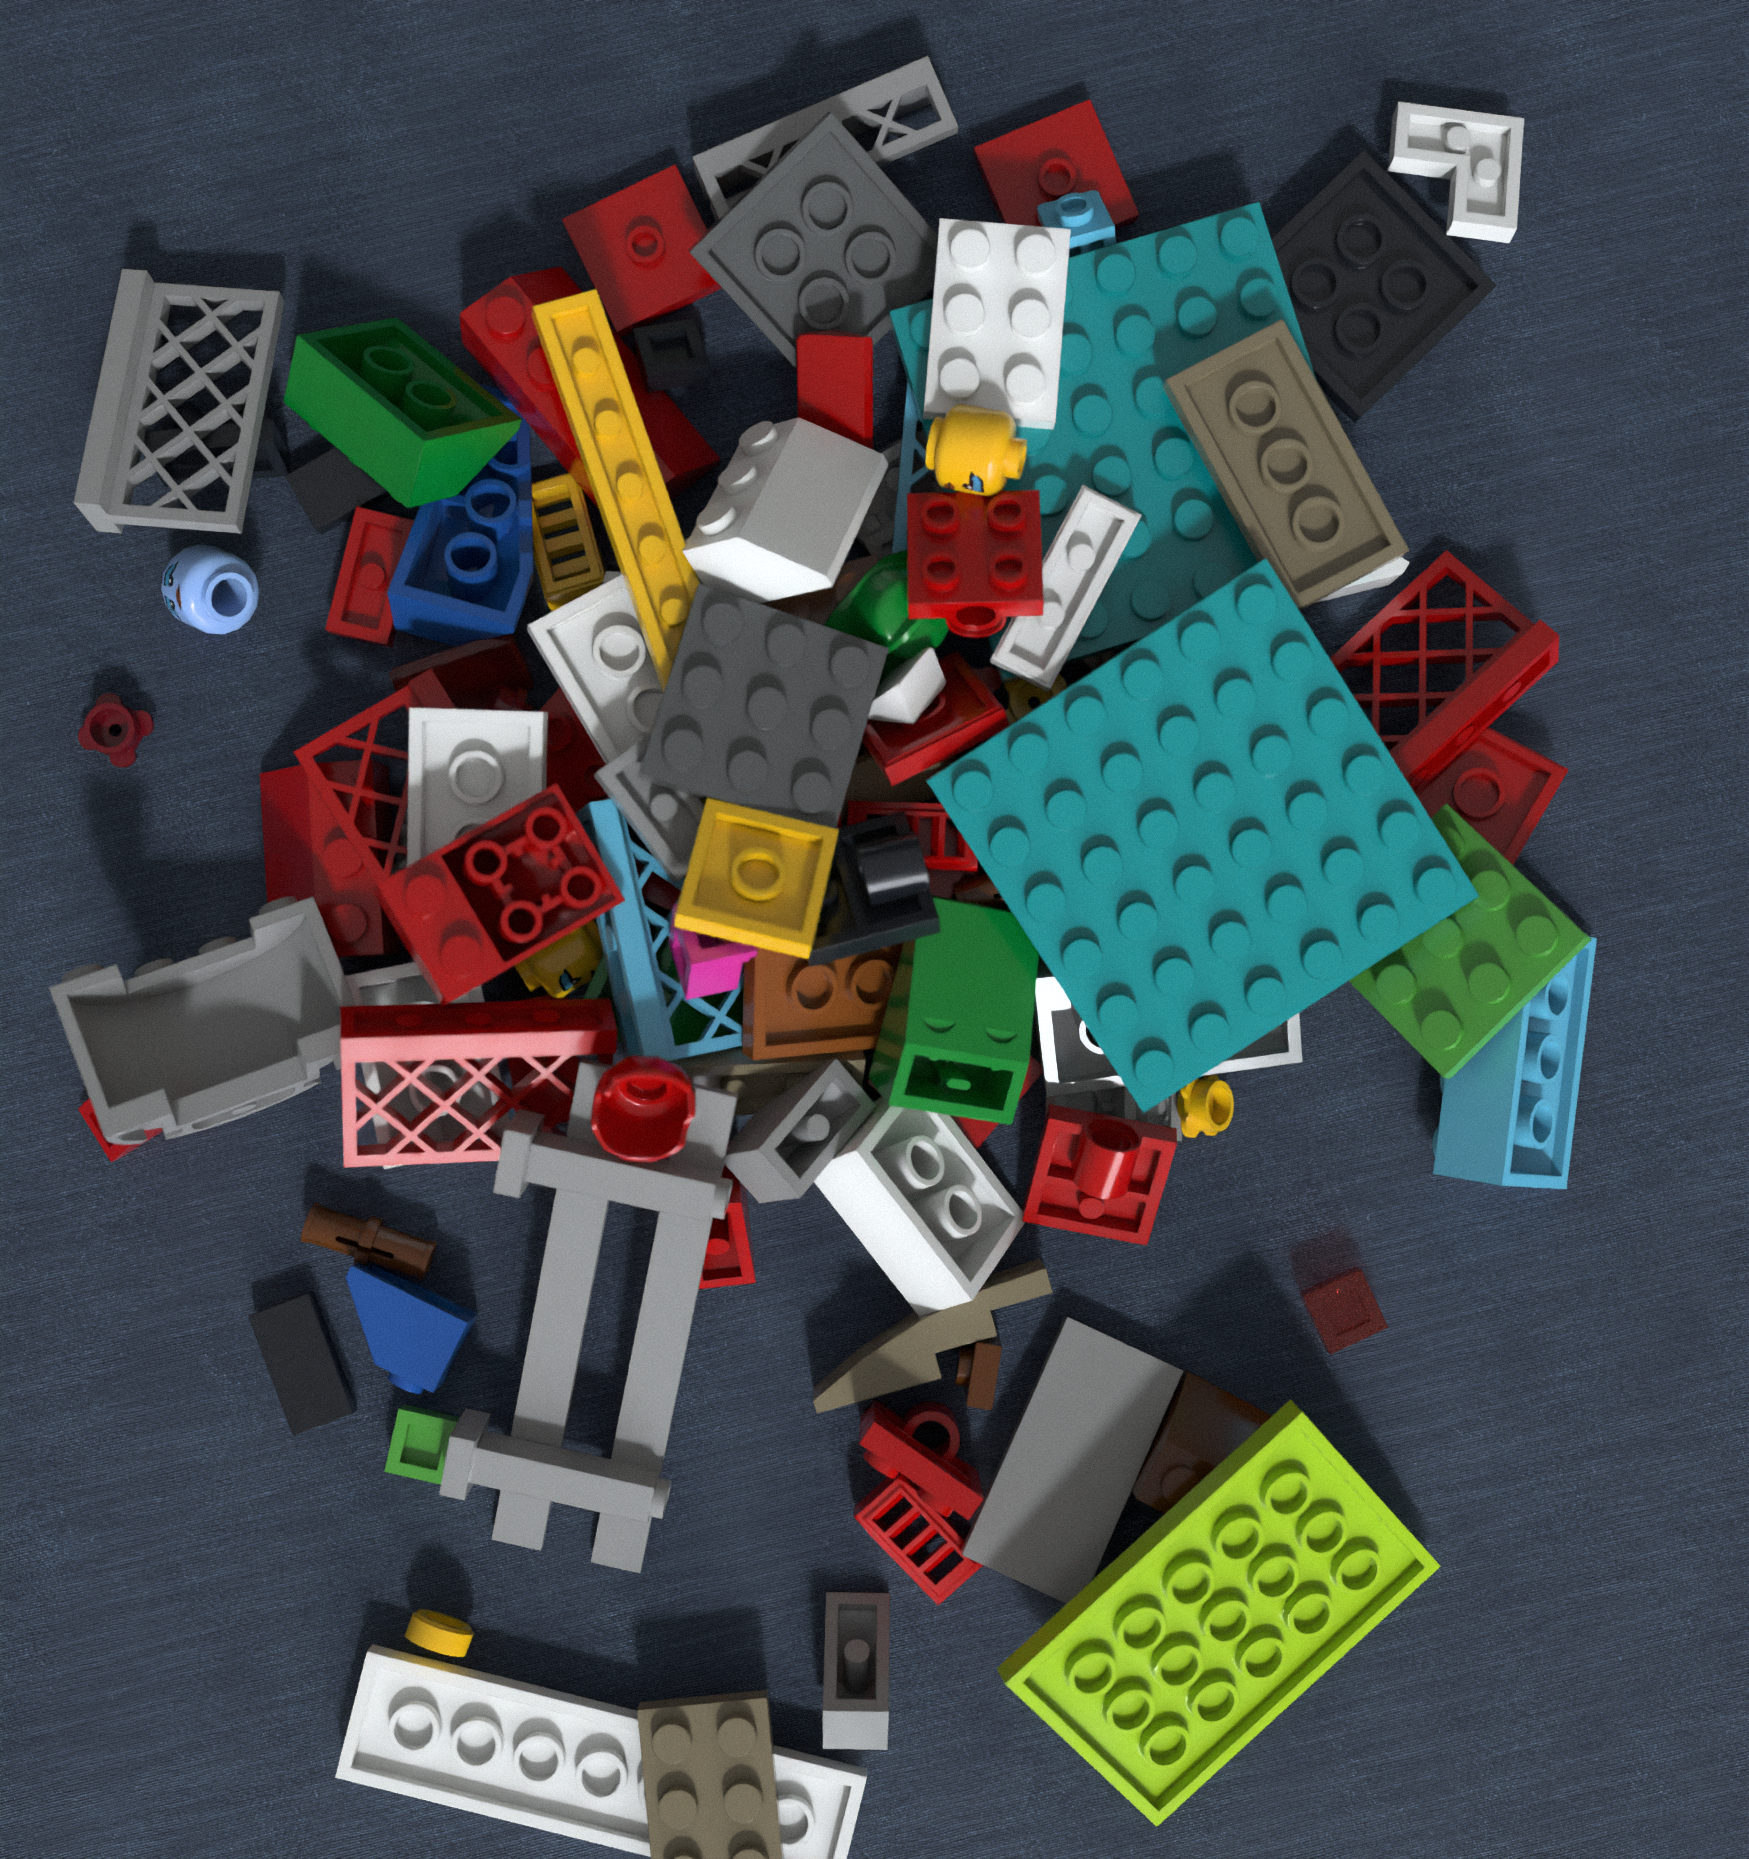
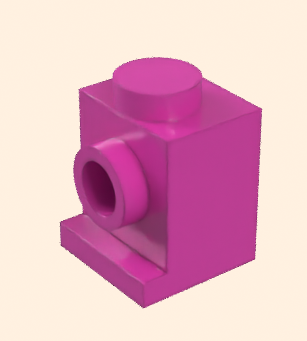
[668,904,758,1000]

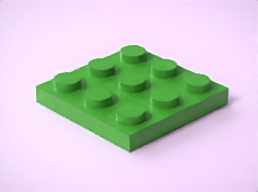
[1349,803,1592,1079]

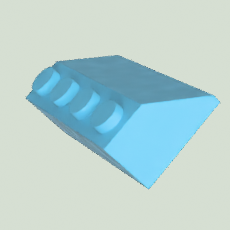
[1432,937,1597,1189]

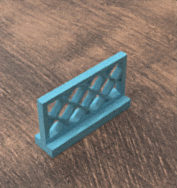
[575,799,744,1061]

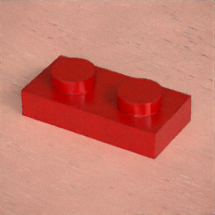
[325,506,414,648]

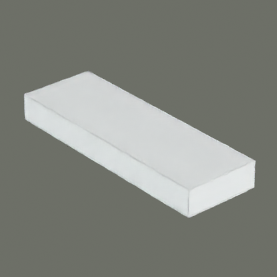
[990,485,1142,692]

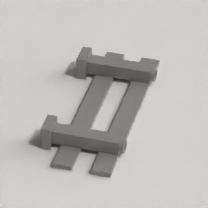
[439,1059,738,1573]

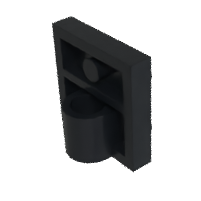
[808,811,941,967]

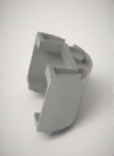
[49,896,357,1145]

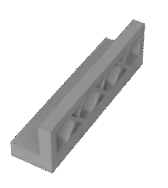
[692,56,959,220]

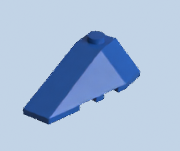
[387,383,534,646]

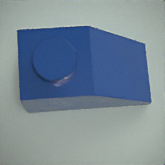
[345,1263,478,1394]

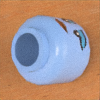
[161,545,260,635]

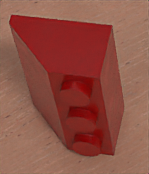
[260,759,400,959]

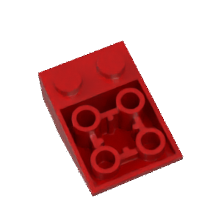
[372,783,625,1006]

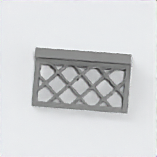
[73,269,285,533]

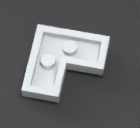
[1388,102,1524,243]

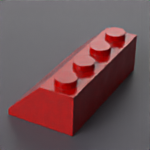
[459,267,721,509]

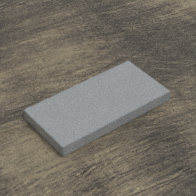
[960,1316,1183,1604]

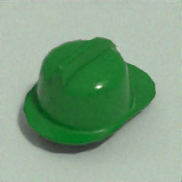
[824,550,949,686]

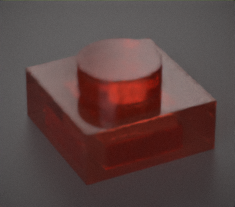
[1299,1266,1388,1355]

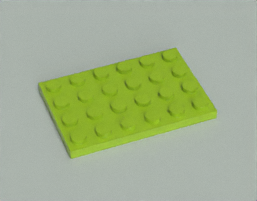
[996,1399,1441,1827]

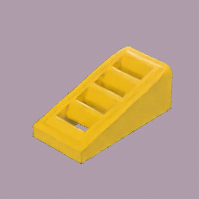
[532,473,607,612]

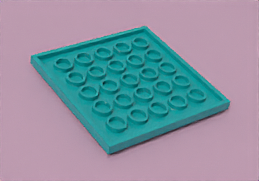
[889,202,1317,684]
[926,558,1479,1113]

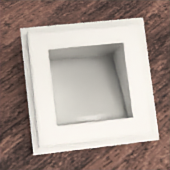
[868,647,947,724]

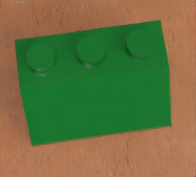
[283,317,522,508]

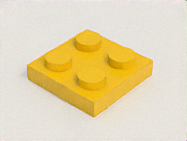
[674,798,839,959]

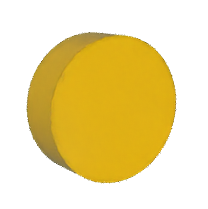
[405,1609,474,1657]

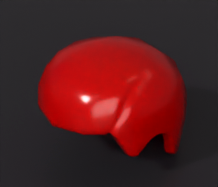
[591,1056,697,1162]

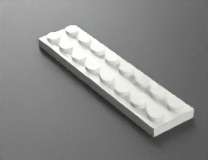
[335,1644,867,1859]

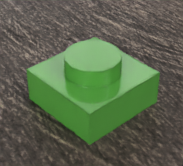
[384,1404,460,1485]

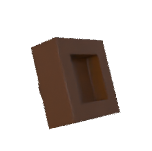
[955,1333,1002,1410]

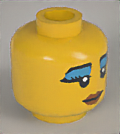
[926,404,1027,497]
[514,920,603,999]

